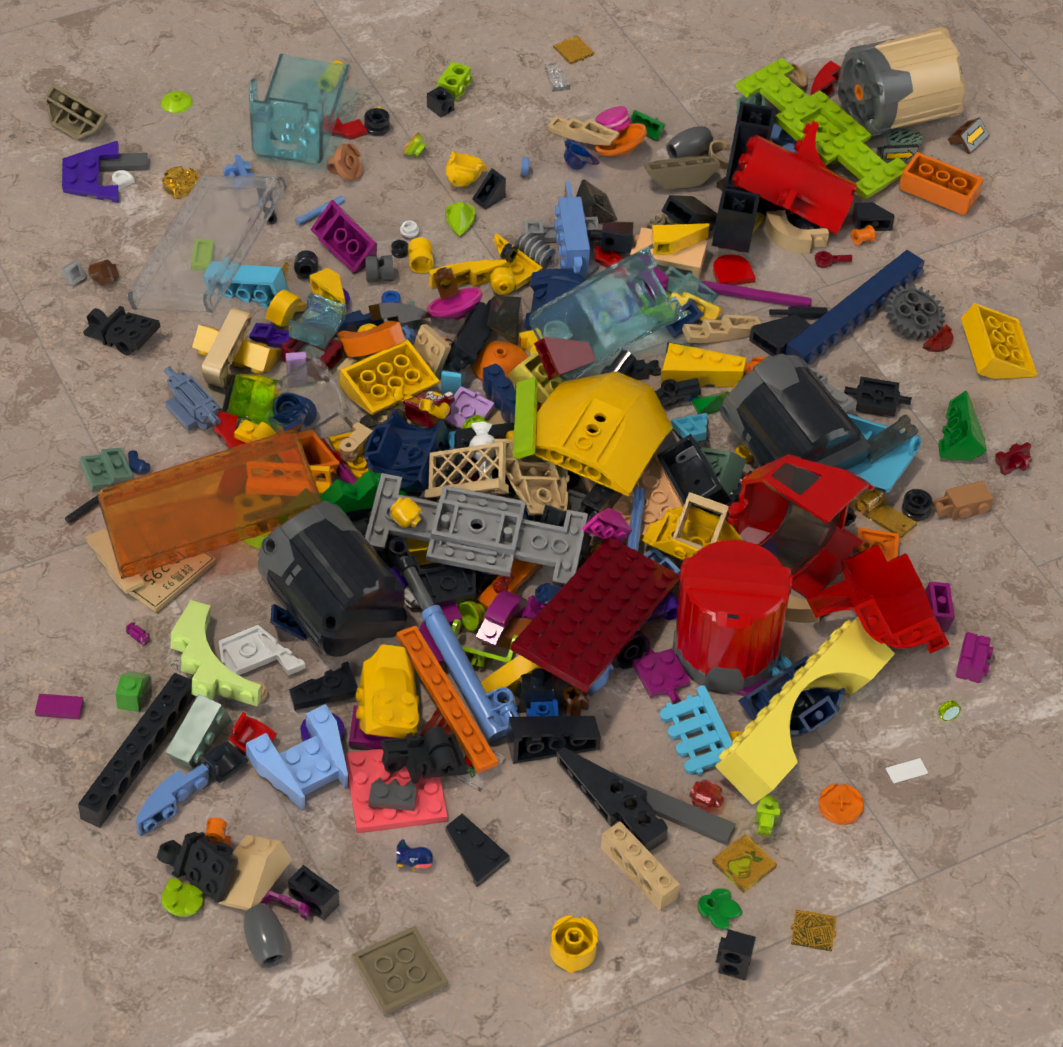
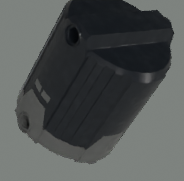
[719,354,871,495]
[258,501,407,657]

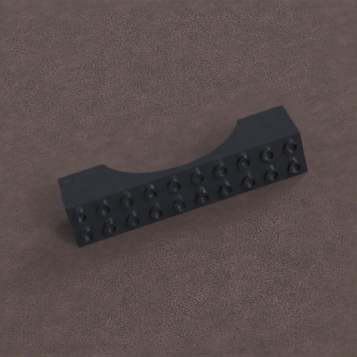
[712,102,776,253]

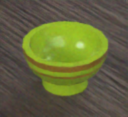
[402,132,426,157]
[458,601,485,631]

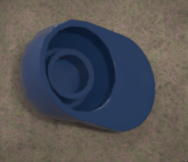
[272,392,317,427]

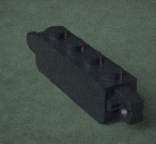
[447,299,499,373]
[578,483,623,524]

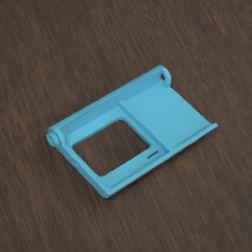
[847,414,921,493]

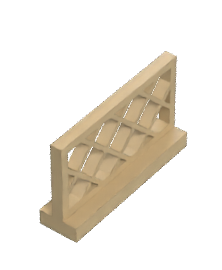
[425,442,509,502]

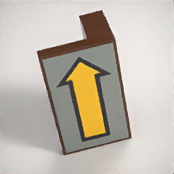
[948,117,990,154]

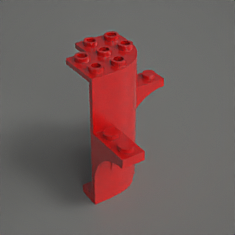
[732,121,857,234]
[806,545,950,654]

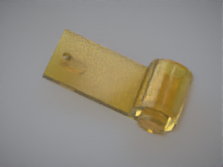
[854,489,917,538]

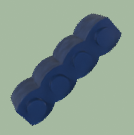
[482,363,516,423]

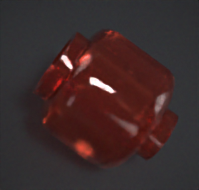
[689,779,724,813]

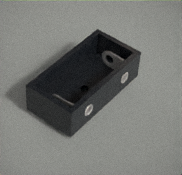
[657,434,732,514]

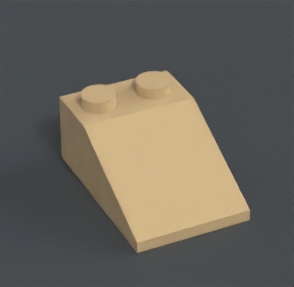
[219,834,292,910]

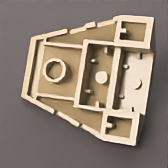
[493,439,569,515]

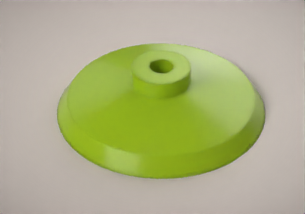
[161,91,193,113]

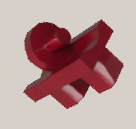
[995,442,1032,475]

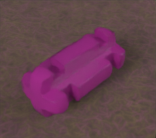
[126,622,150,645]

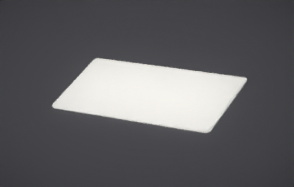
[886,758,928,783]

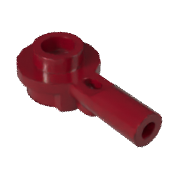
[814,251,852,268]

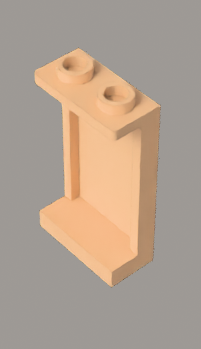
[630,227,708,280]

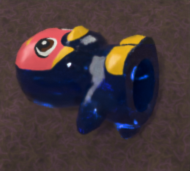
[396,839,433,870]

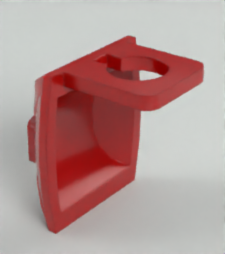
[228,712,277,753]

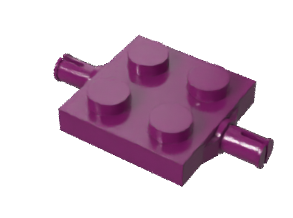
[632,646,690,704]

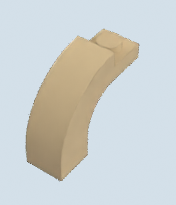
[765,210,829,254]

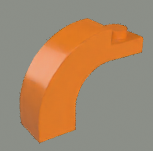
[337,321,405,357]

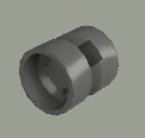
[365,255,393,281]

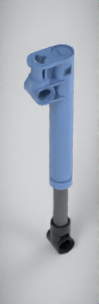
[388,537,520,743]

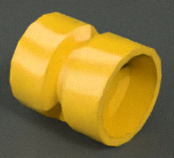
[408,237,434,274]

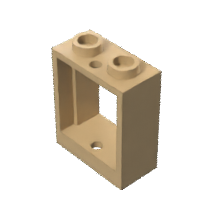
[672,492,729,549]

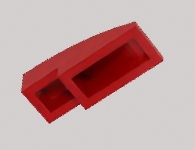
[810,60,841,96]

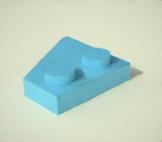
[671,413,707,443]

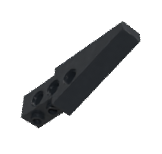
[557,747,668,852]

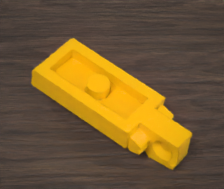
[670,292,723,321]

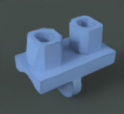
[223,155,256,191]

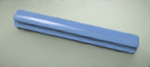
[627,487,645,551]

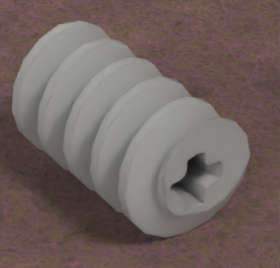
[514,232,555,270]

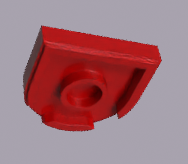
[713,254,756,285]

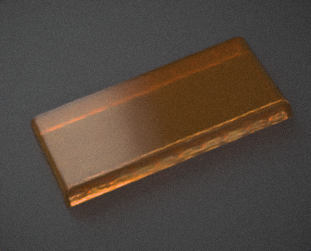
[97,430,322,579]

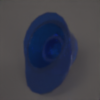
[563,140,600,170]

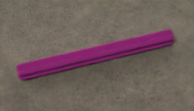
[699,280,812,307]

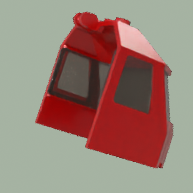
[726,454,876,598]

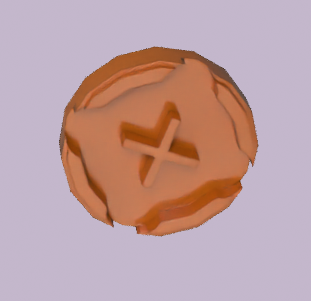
[818,783,863,825]

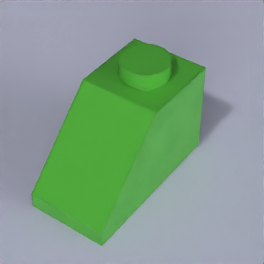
[115,671,150,712]

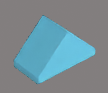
[441,370,466,395]

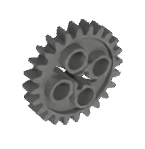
[884,284,946,341]

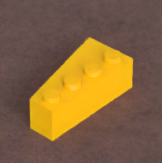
[660,343,746,387]

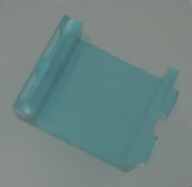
[289,293,346,349]

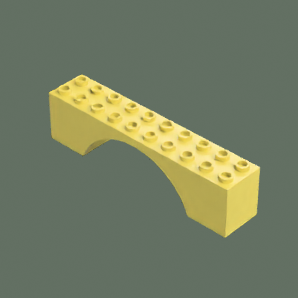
[715,617,895,805]

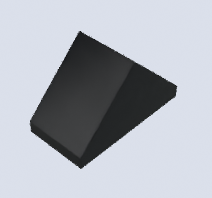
[472,168,506,209]

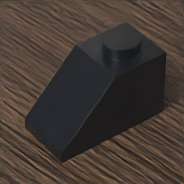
[852,202,895,231]

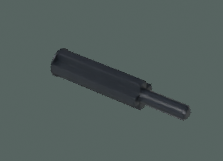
[769,307,828,318]

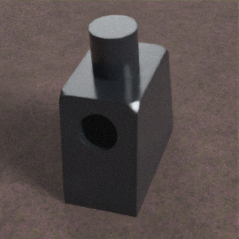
[591,222,634,253]
[514,669,557,713]

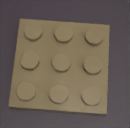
[352,926,448,1015]

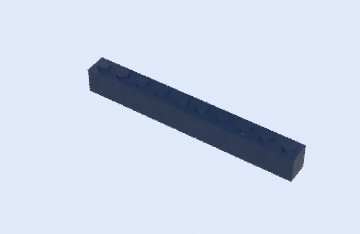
[785,250,925,365]

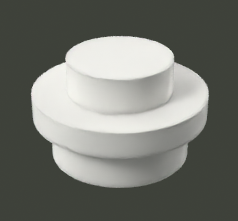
[400,221,419,238]

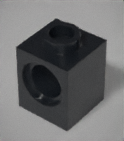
[427,86,454,118]

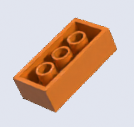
[899,152,984,216]

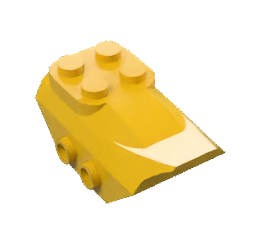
[642,506,743,561]
[356,644,420,738]

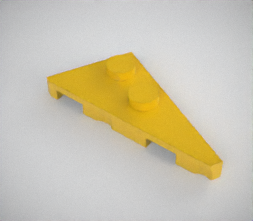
[493,233,543,290]

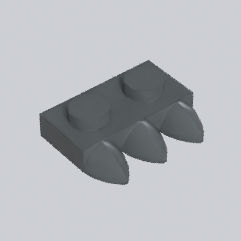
[369,777,417,811]

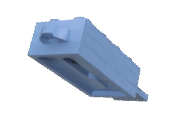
[554,181,590,277]

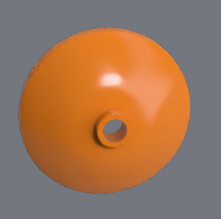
[595,123,647,157]
[471,341,528,381]

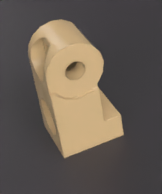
[340,422,373,462]

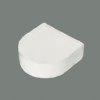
[112,170,135,190]

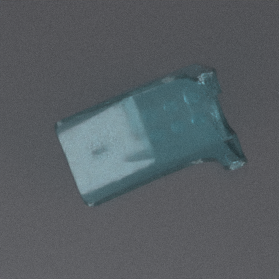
[249,54,350,165]
[529,244,691,381]

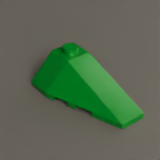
[938,391,987,461]

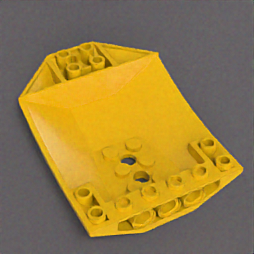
[533,371,673,496]

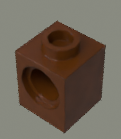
[433,267,460,300]

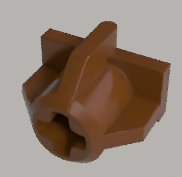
[88,260,119,285]
[563,686,589,716]

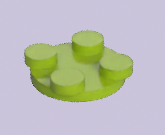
[161,878,204,917]

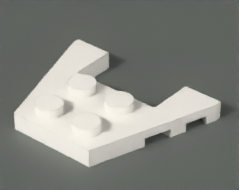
[219,625,305,700]

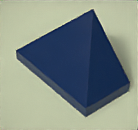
[662,299,703,338]
[270,604,306,641]

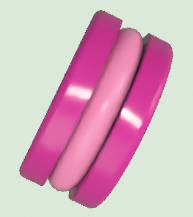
[595,106,631,132]

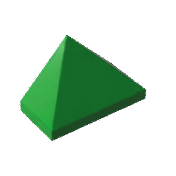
[630,110,666,140]
[691,391,729,414]

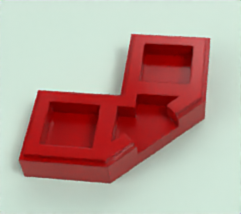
[319,114,367,140]
[214,411,252,455]

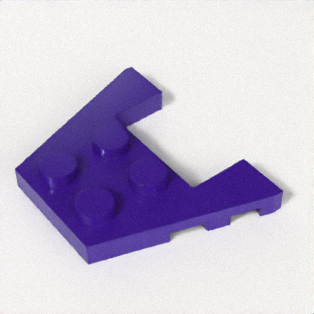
[62,141,119,203]

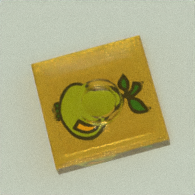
[712,834,777,893]

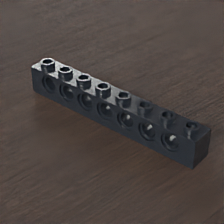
[78,672,195,828]

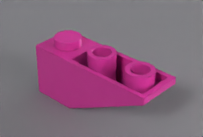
[582,508,632,542]

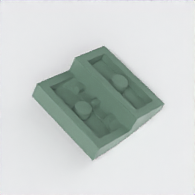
[79,448,134,491]

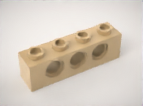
[601,822,680,911]

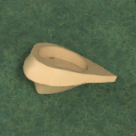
[787,63,807,89]

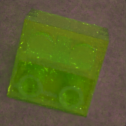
[227,374,278,423]

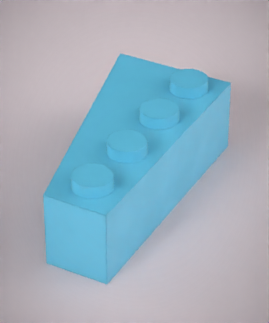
[204,263,290,308]

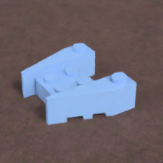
[246,704,348,810]

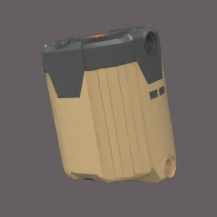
[838,26,966,136]

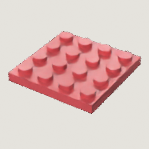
[345,749,447,833]

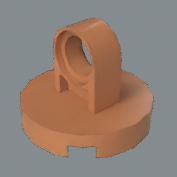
[327,144,363,181]

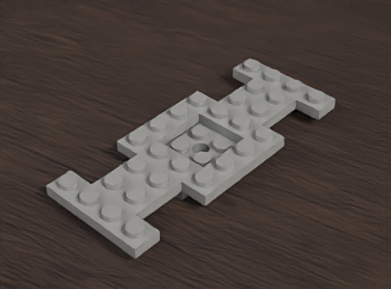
[365,473,588,587]

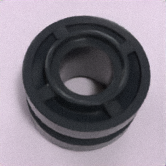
[364,108,390,136]
[901,489,933,521]

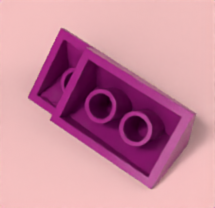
[310,200,377,274]

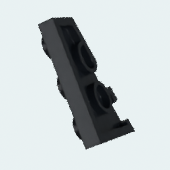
[289,661,357,711]
[445,814,510,888]

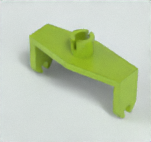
[452,619,518,667]

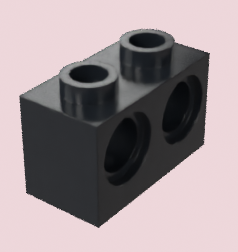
[288,865,339,921]
[715,929,756,980]

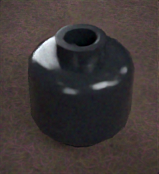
[294,250,319,279]

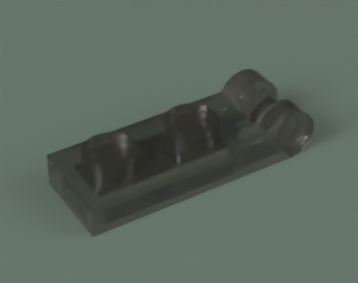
[867,415,918,464]

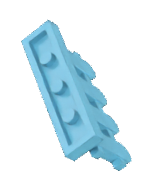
[660,685,732,776]

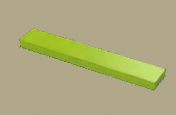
[513,377,538,459]

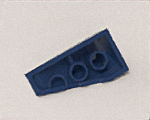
[267,402,309,439]

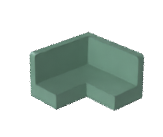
[702,447,746,496]

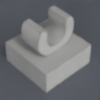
[60,260,87,286]

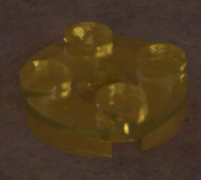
[162,166,200,199]

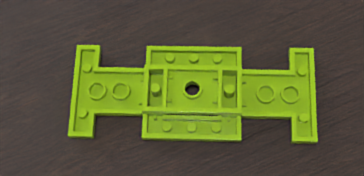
[735,58,907,200]

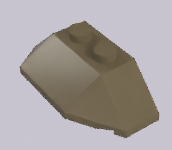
[44,83,108,141]
[644,155,720,190]

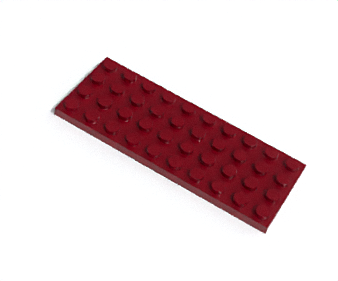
[510,537,680,693]

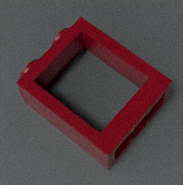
[281,324,344,380]

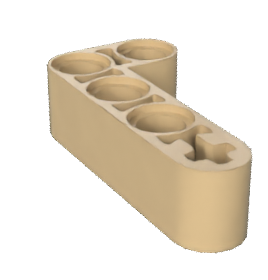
[202,307,253,389]

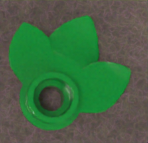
[698,888,743,930]

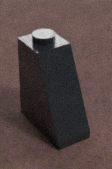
[749,314,811,356]

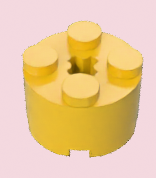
[549,915,598,973]

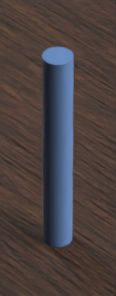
[295,196,345,226]

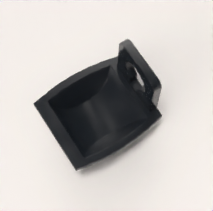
[199,741,248,783]

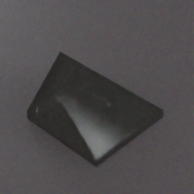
[576,179,617,224]
[487,296,523,345]

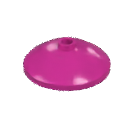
[427,288,483,320]

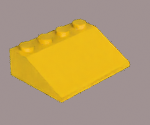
[961,303,1037,379]
[339,339,440,415]

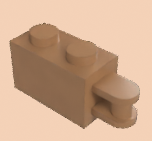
[932,480,993,521]

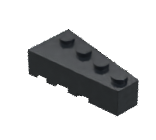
[507,716,601,764]

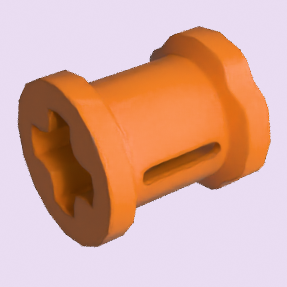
[851,225,876,246]

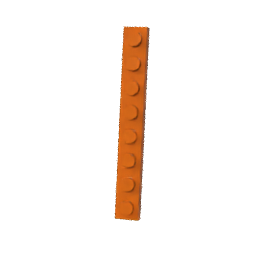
[396,626,499,774]

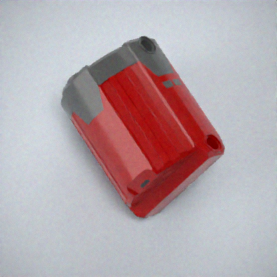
[673,540,793,694]

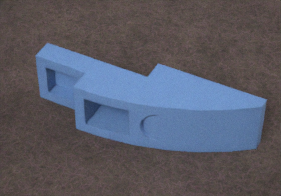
[136,764,210,836]

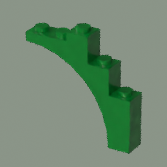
[273,470,408,527]

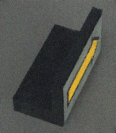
[877,144,919,163]

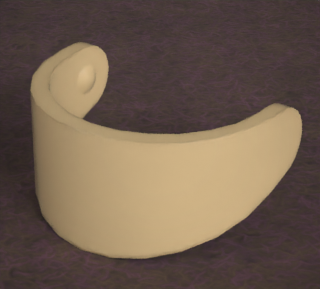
[708,140,730,170]

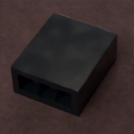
[661,195,717,231]

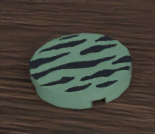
[887,129,923,146]

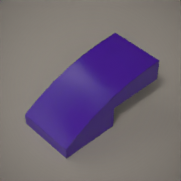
[249,323,294,349]

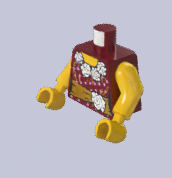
[391,386,455,428]

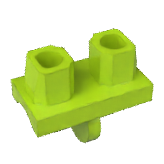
[754,796,780,836]

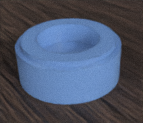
[520,157,530,176]

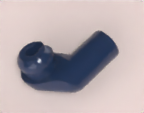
[128,450,151,474]

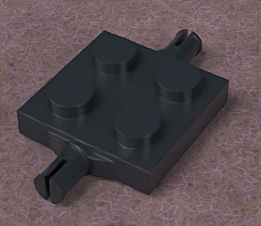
[844,377,912,416]

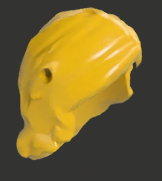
[445,151,488,187]

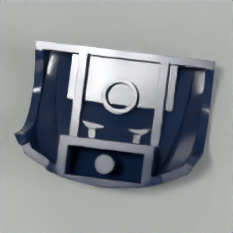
[524,268,597,333]
[364,410,450,492]
[738,656,845,737]

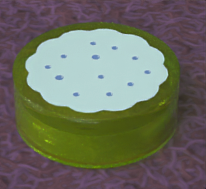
[938,700,961,721]

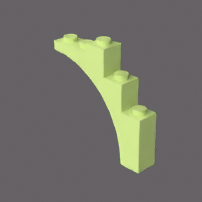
[171,600,261,706]

